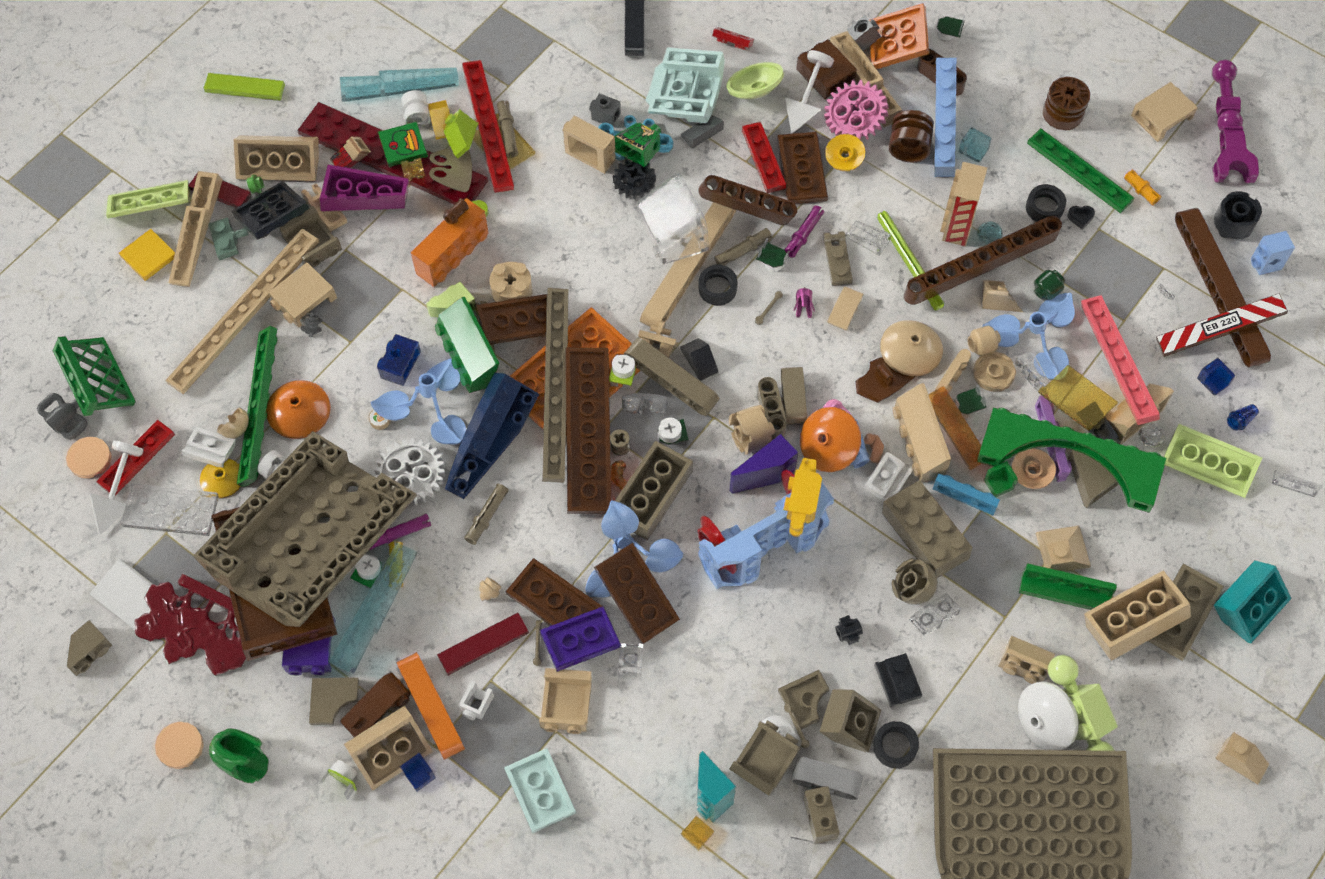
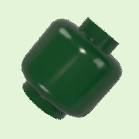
[1033,270,1065,300]

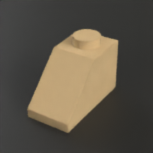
[1215,732,1269,784]

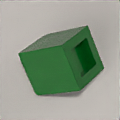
[984,461,1018,497]

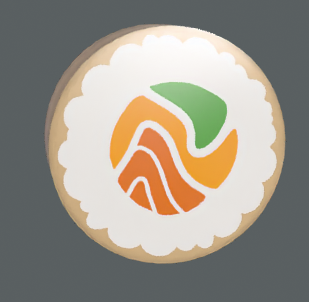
[369,409,391,430]

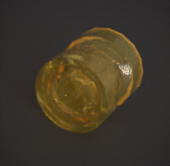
[401,158,425,181]

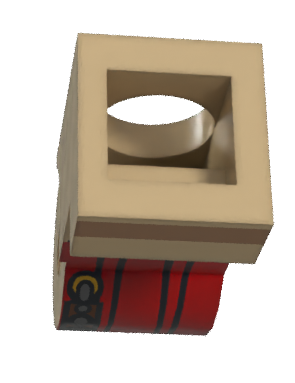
[330,137,371,168]

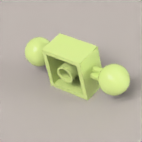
[1048,655,1118,751]

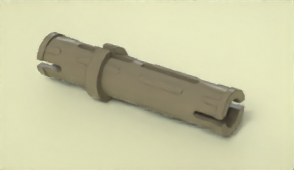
[497,100,519,158]
[714,228,772,266]
[464,484,509,545]

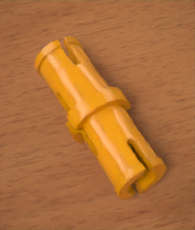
[1124,169,1162,206]

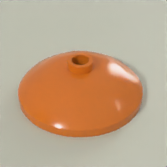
[266,380,331,439]
[800,407,861,472]

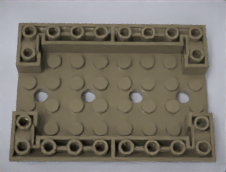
[193,431,417,626]

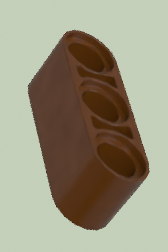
[917,49,967,96]

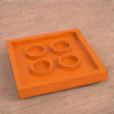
[869,3,929,70]

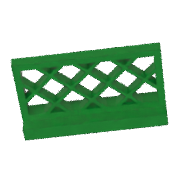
[52,336,136,416]

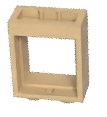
[562,115,616,174]

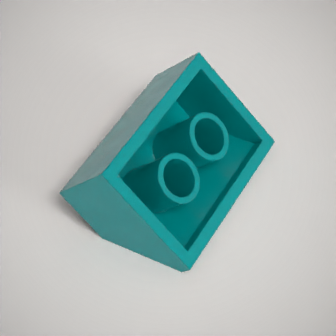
[1214,560,1292,644]
[697,751,736,823]

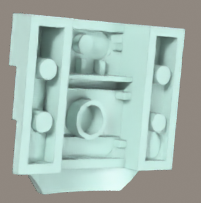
[645,48,725,123]

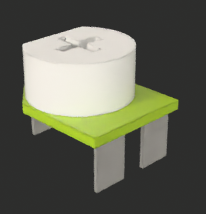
[609,355,636,389]
[321,760,357,800]

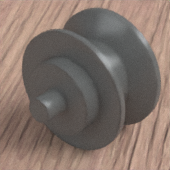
[301,312,322,337]

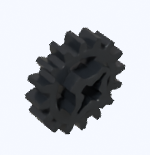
[613,159,656,200]

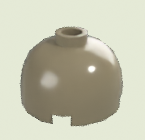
[891,558,938,605]

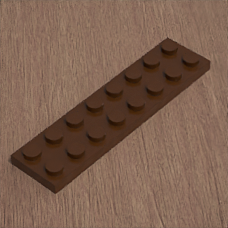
[565,348,611,514]

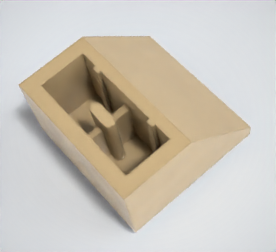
[998,635,1055,684]

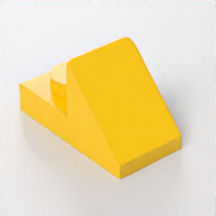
[428,100,450,140]

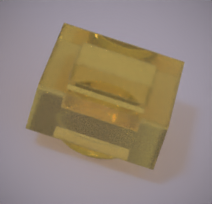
[681,816,714,851]

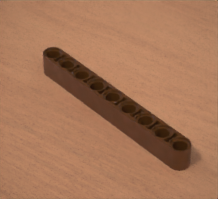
[1175,208,1271,368]
[903,216,1062,305]

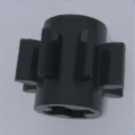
[835,615,863,645]

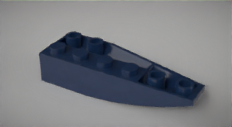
[445,372,539,499]

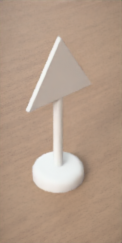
[785,50,834,134]
[90,440,144,535]

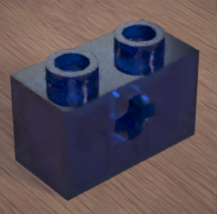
[377,334,421,386]

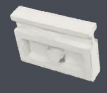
[182,427,236,468]
[863,452,913,500]

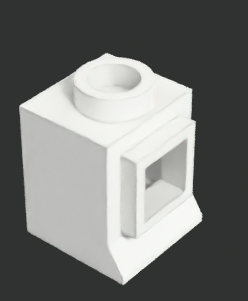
[459,681,494,721]

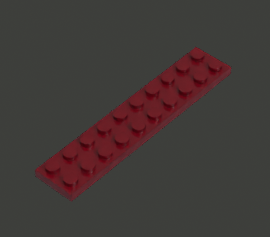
[297,102,488,205]

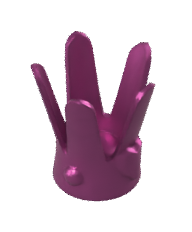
[793,287,815,318]

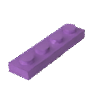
[1035,395,1072,482]

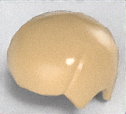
[217,407,249,439]

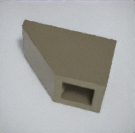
[67,620,112,676]

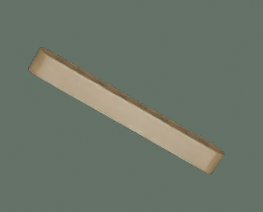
[640,192,737,327]

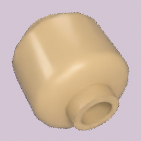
[967,326,1001,356]

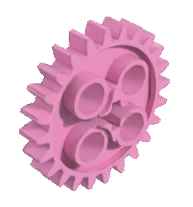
[824,80,889,140]

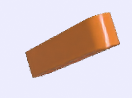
[396,652,465,760]

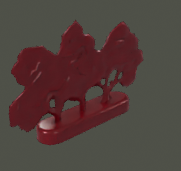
[134,574,246,676]

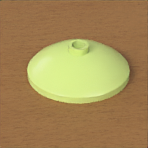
[726,62,784,99]

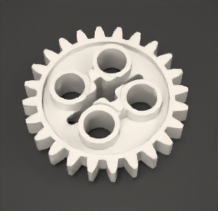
[374,438,446,506]

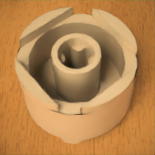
[489,262,533,302]
[729,405,775,455]

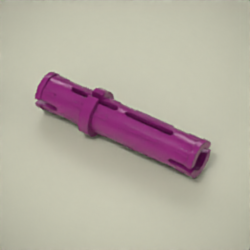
[784,205,825,258]
[369,513,431,551]

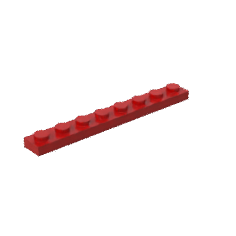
[462,60,514,193]

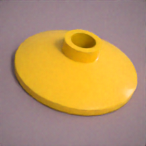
[825,134,865,171]
[200,458,241,498]

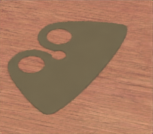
[429,148,472,192]

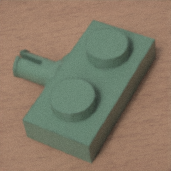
[209,217,249,260]

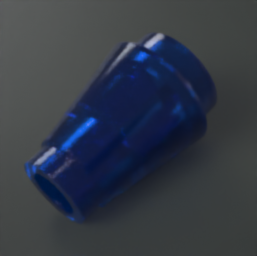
[1227,404,1259,431]

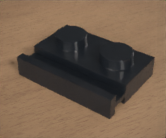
[874,653,922,707]

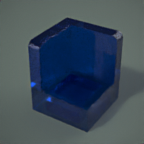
[1197,358,1235,396]
[400,752,436,792]

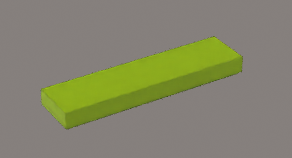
[204,73,285,101]

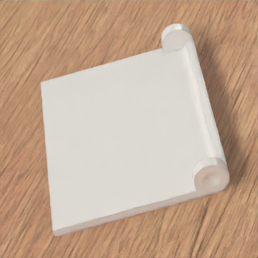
[89,559,153,630]

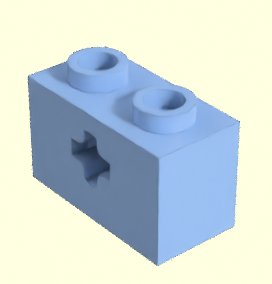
[1251,231,1295,275]

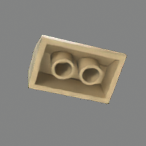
[1105,383,1174,445]
[344,706,433,791]

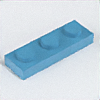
[932,473,1000,516]

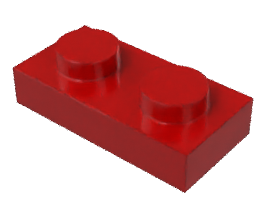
[712,27,754,50]

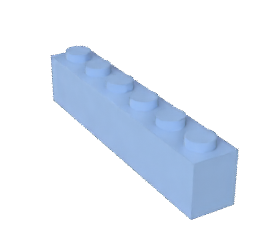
[935,58,956,177]

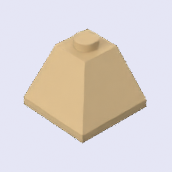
[1036,525,1091,572]

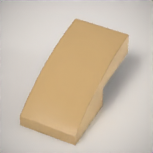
[827,286,864,331]

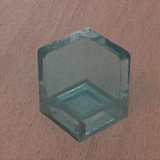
[958,127,992,163]

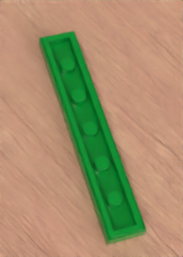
[1027,128,1134,214]

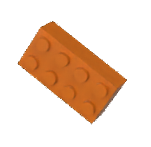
[410,198,489,287]

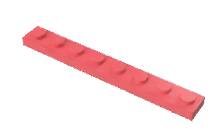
[1081,295,1160,425]

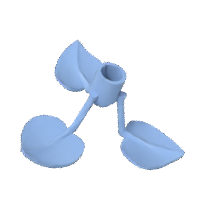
[982,293,1075,381]
[371,359,466,444]
[585,500,683,597]

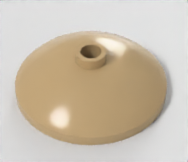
[880,320,943,376]

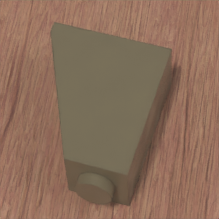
[1068,449,1119,508]

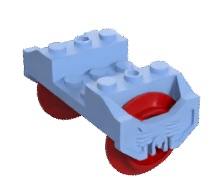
[697,470,834,589]

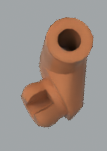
[864,433,884,464]

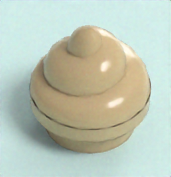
[479,577,502,601]

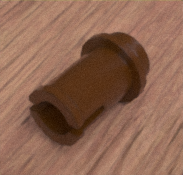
[443,199,469,224]

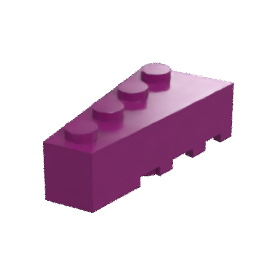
[320,165,409,211]

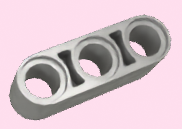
[791,757,863,800]

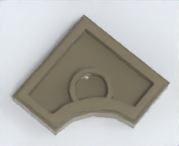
[778,670,830,730]
[309,677,359,725]

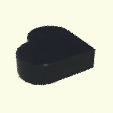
[1067,205,1095,230]

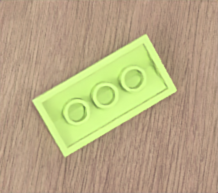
[106,180,191,219]
[1164,424,1262,498]

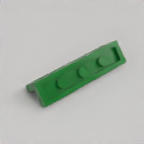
[1019,563,1117,610]

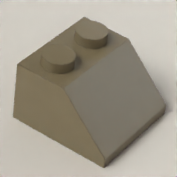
[819,689,882,753]

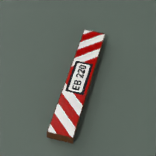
[1156,293,1288,357]

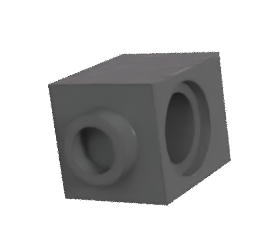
[847,15,881,51]

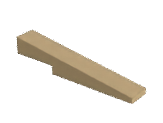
[830,31,902,127]
[168,171,223,287]

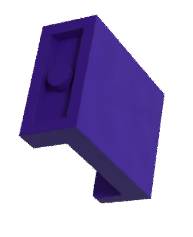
[282,614,336,676]

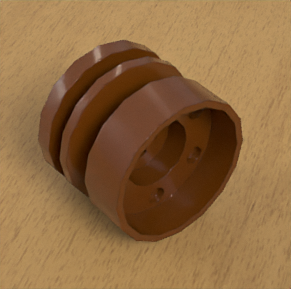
[1042,76,1090,131]
[889,110,934,163]

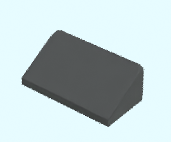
[680,115,724,149]

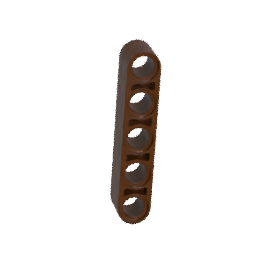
[698,175,797,225]

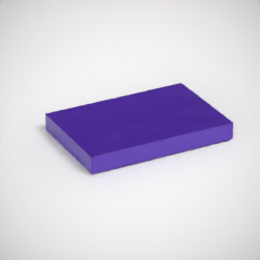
[540,606,621,672]

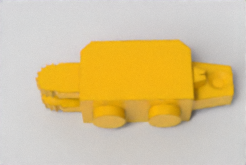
[783,458,822,537]

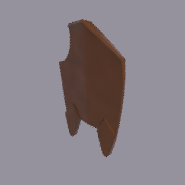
[855,357,916,403]

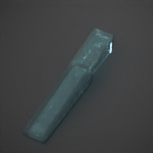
[340,68,459,102]
[329,543,418,674]

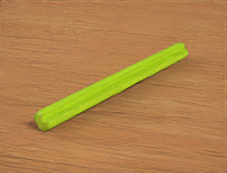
[877,211,944,311]

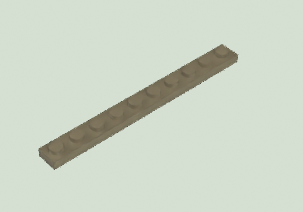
[542,288,569,483]

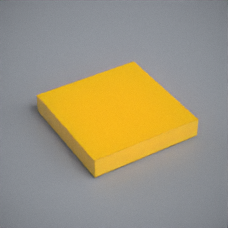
[118,229,175,281]

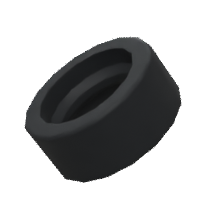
[1025,184,1067,222]
[698,264,738,306]
[873,721,919,769]

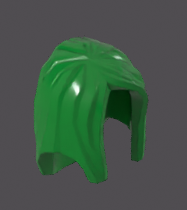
[209,728,269,784]

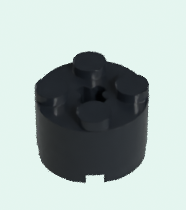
[1214,191,1262,239]

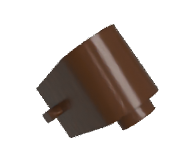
[340,672,411,737]

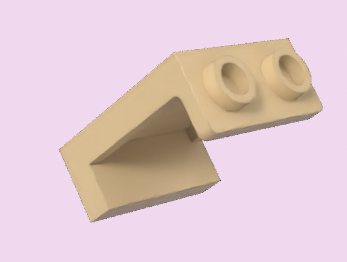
[1131,82,1198,142]
[268,263,337,328]
[539,668,592,734]

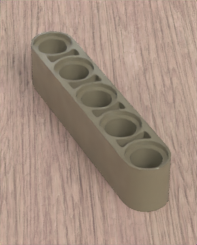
[624,338,720,416]

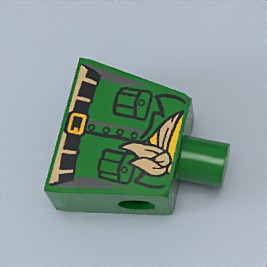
[614,123,661,167]

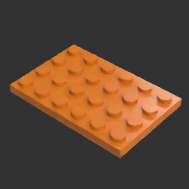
[510,307,640,429]

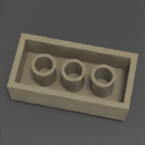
[615,441,693,541]
[882,480,973,578]

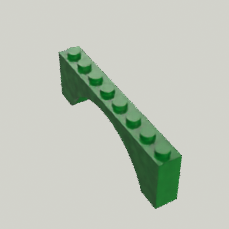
[977,407,1167,513]

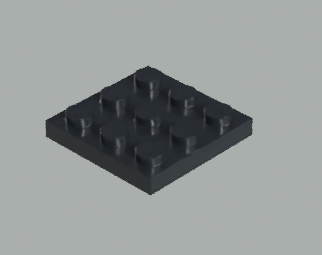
[231,181,310,240]

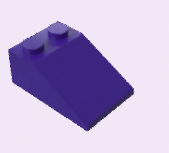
[729,434,798,494]

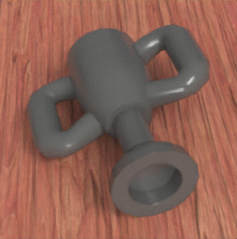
[37,393,98,440]

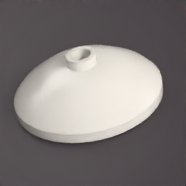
[1018,681,1078,750]

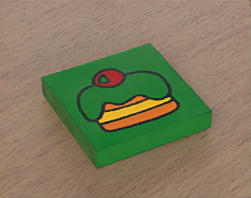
[378,121,428,167]

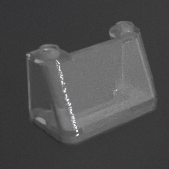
[633,173,709,265]

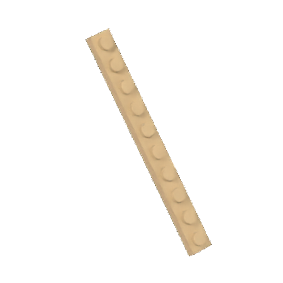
[165,229,319,395]

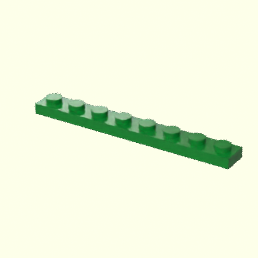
[237,325,278,487]

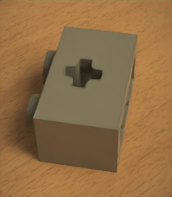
[803,786,840,844]

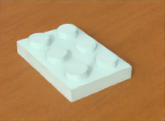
[504,748,576,833]

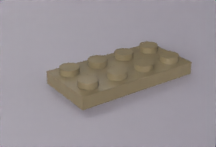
[1148,563,1224,661]

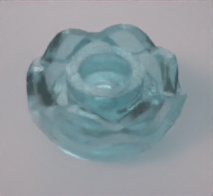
[977,221,1003,244]

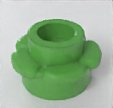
[247,175,264,194]

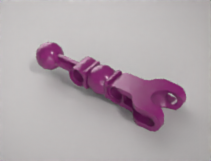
[1211,60,1259,183]

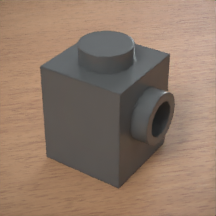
[589,93,621,126]

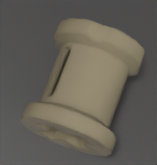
[610,429,630,456]

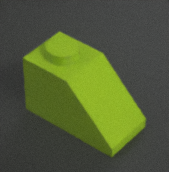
[444,109,478,158]

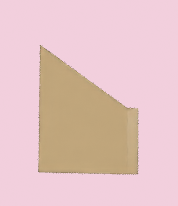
[982,280,1023,312]

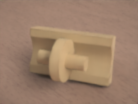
[638,321,678,358]

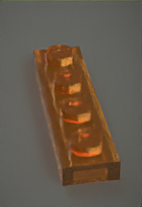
[928,386,983,471]

